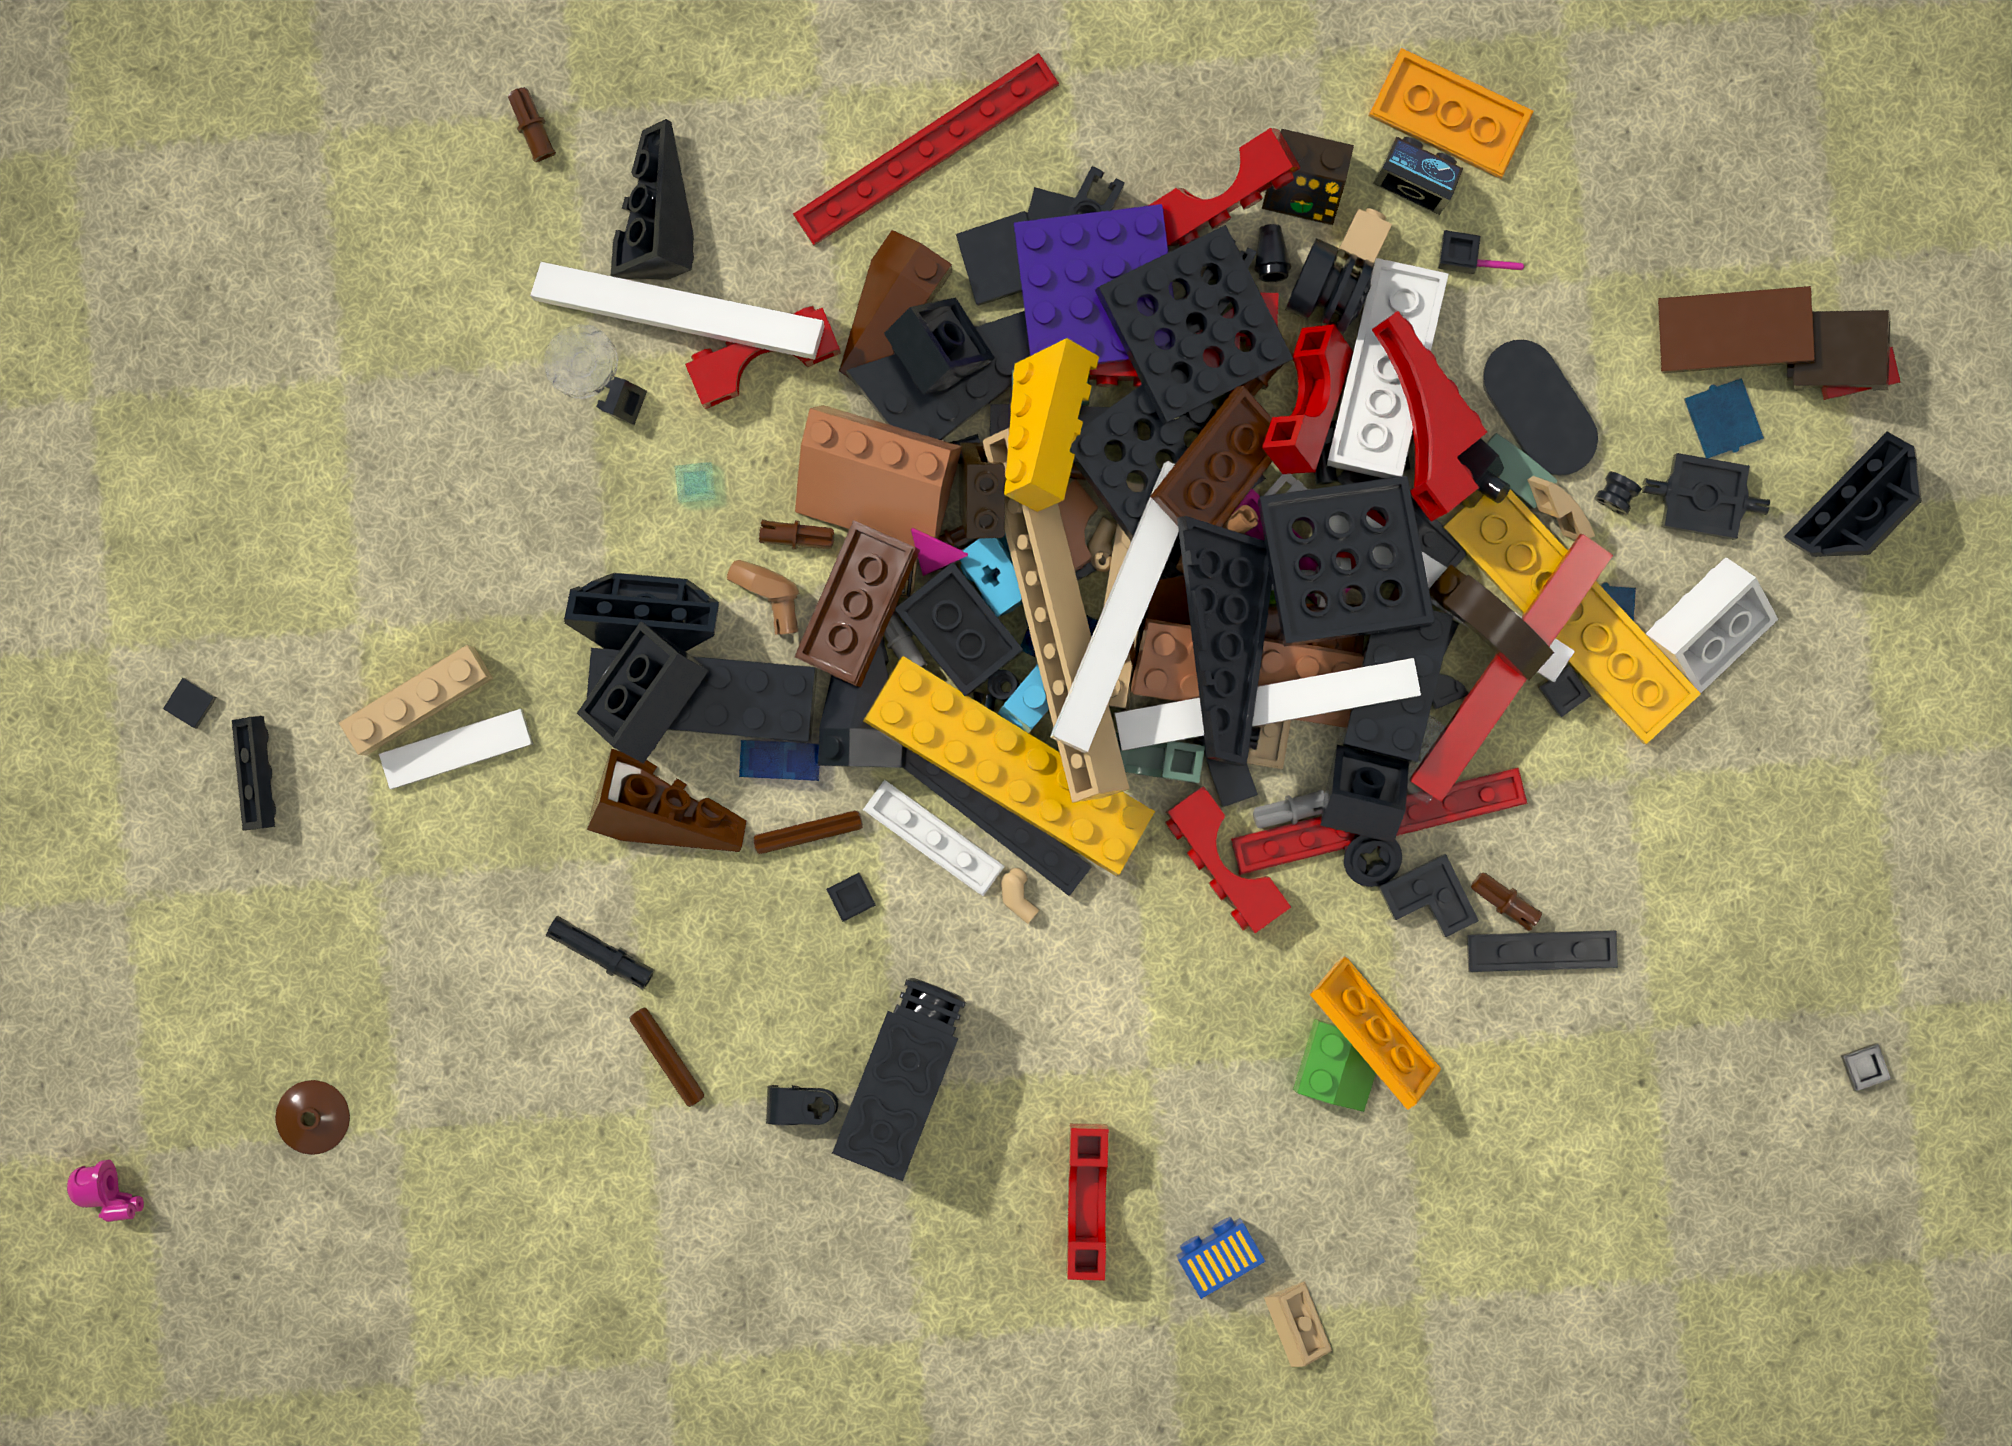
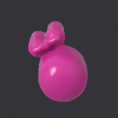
[67,1160,144,1222]

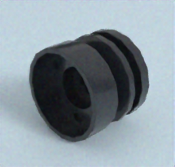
[1285,238,1375,335]

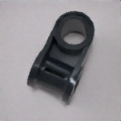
[766,1085,839,1125]

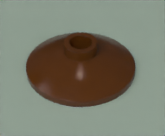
[275,1080,350,1155]

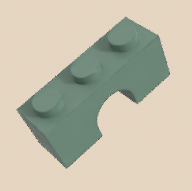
[1115,732,1205,784]

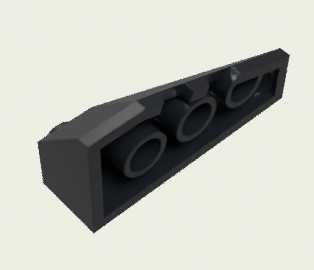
[610,119,694,280]
[818,637,906,768]

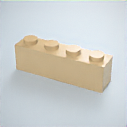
[339,645,493,756]

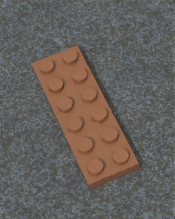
[1130,618,1364,728]

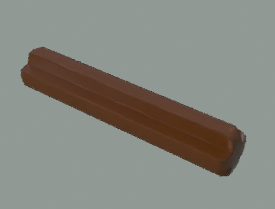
[754,810,863,854]
[629,1007,704,1107]

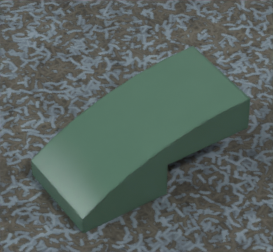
[1487,433,1558,509]

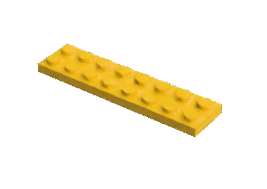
[1443,477,1701,744]
[863,656,1155,876]

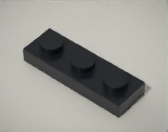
[231,716,276,831]

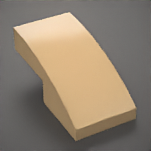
[1527,476,1595,540]

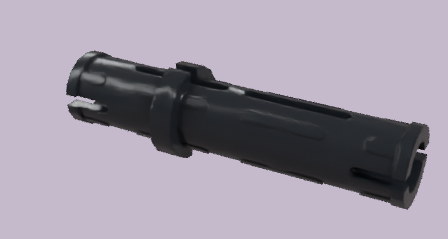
[546,916,655,990]

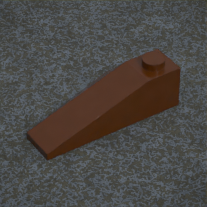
[839,230,953,380]
[587,749,747,852]

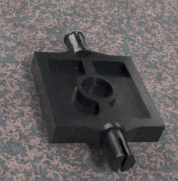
[1642,453,1770,540]

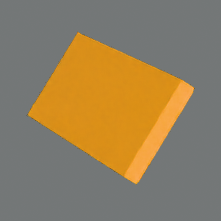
[1369,48,1534,179]
[1310,956,1441,1110]

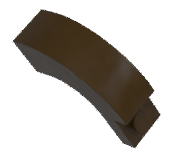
[1429,564,1554,681]

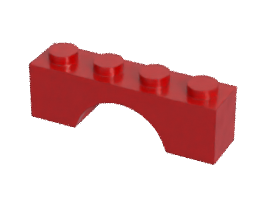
[1148,128,1301,247]
[685,306,841,409]
[1262,324,1353,474]
[1165,786,1291,933]
[1066,1123,1109,1281]

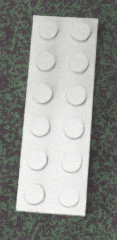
[1327,258,1448,479]

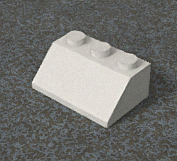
[1645,557,1778,693]

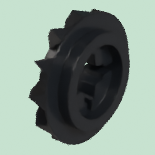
[1342,834,1402,887]

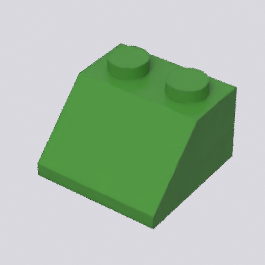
[1293,1019,1376,1112]

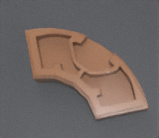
[1058,479,1098,572]

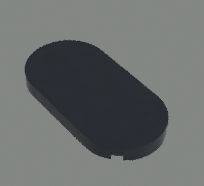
[1483,340,1598,476]

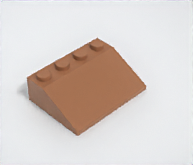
[795,405,962,547]

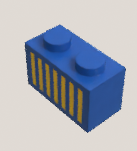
[1176,1217,1266,1299]

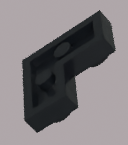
[1377,854,1479,937]

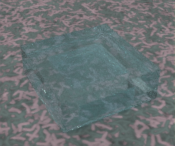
[675,462,716,504]

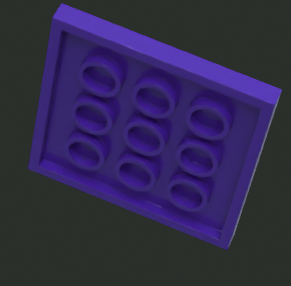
[1014,204,1174,365]

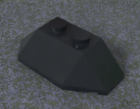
[1784,431,1922,557]
[564,573,719,652]

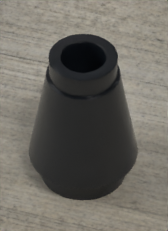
[1255,224,1291,282]

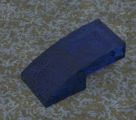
[739,740,820,781]

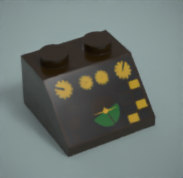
[1261,129,1354,226]

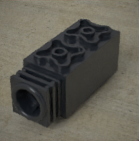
[832,977,966,1182]

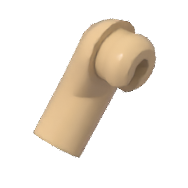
[1087,516,1117,572]
[1001,868,1039,924]

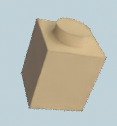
[1338,208,1392,267]

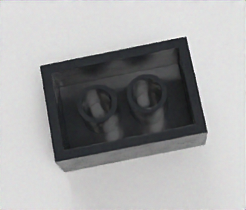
[895,562,1023,696]

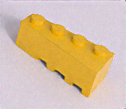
[1004,338,1099,512]

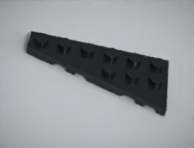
[846,311,1030,440]
[1177,516,1272,766]

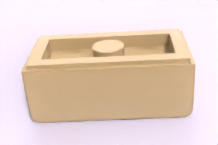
[1264,1281,1332,1367]

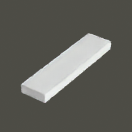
[379,709,533,789]
[863,780,1005,896]

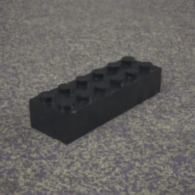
[584,648,818,743]

